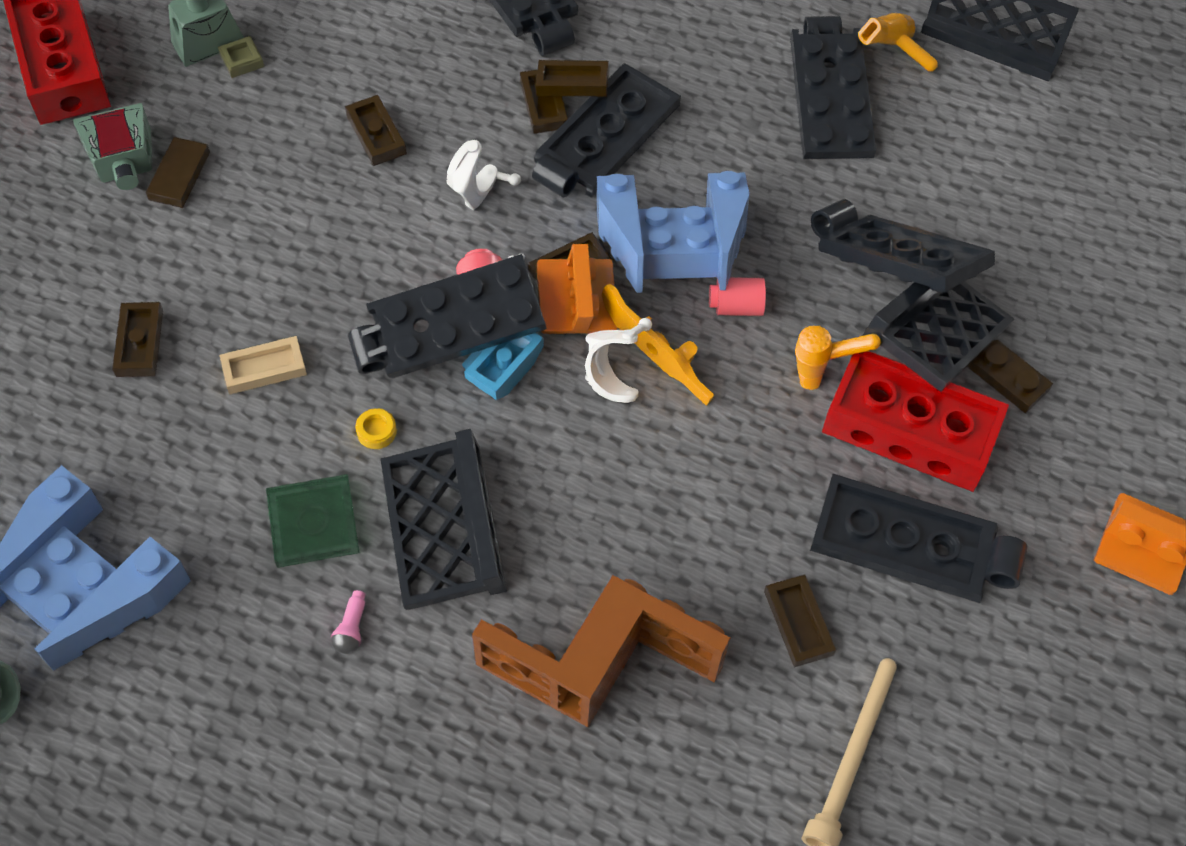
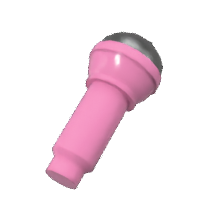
[331,590,365,654]

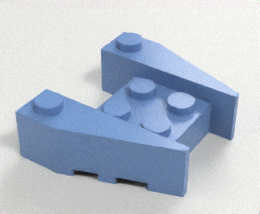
[597,171,749,293]
[0,465,191,671]

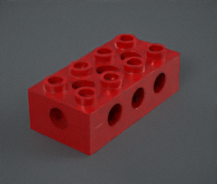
[3,0,111,125]
[822,351,1009,492]

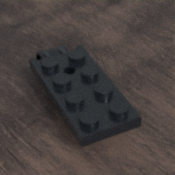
[489,0,579,56]
[790,16,876,159]
[532,63,681,198]
[811,199,995,292]
[348,254,547,379]
[810,474,1028,603]

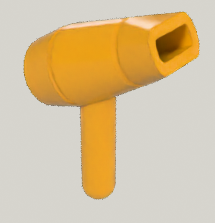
[858,13,938,71]
[795,325,881,390]

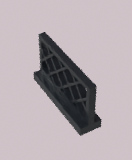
[920,0,1079,82]
[862,282,1014,392]
[380,428,507,610]

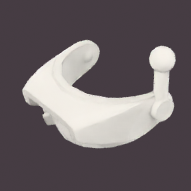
[447,140,521,210]
[585,318,652,403]

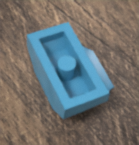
[462,333,544,400]

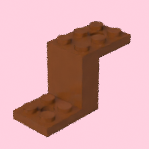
[472,575,731,727]

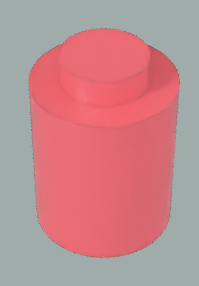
[709,277,766,316]

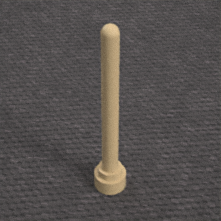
[802,658,897,846]

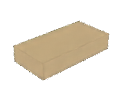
[219,336,307,394]

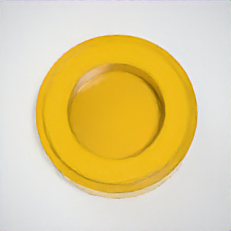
[355,408,397,449]

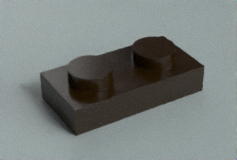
[345,95,407,166]
[112,302,163,377]
[968,339,1053,414]

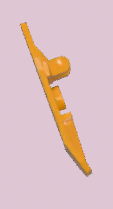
[602,284,714,405]

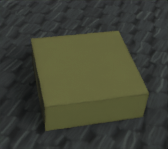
[218,36,264,78]

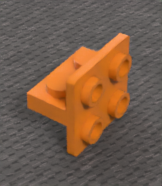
[536,244,618,334]
[1094,493,1186,595]

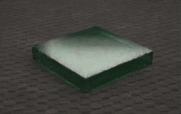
[266,474,360,568]

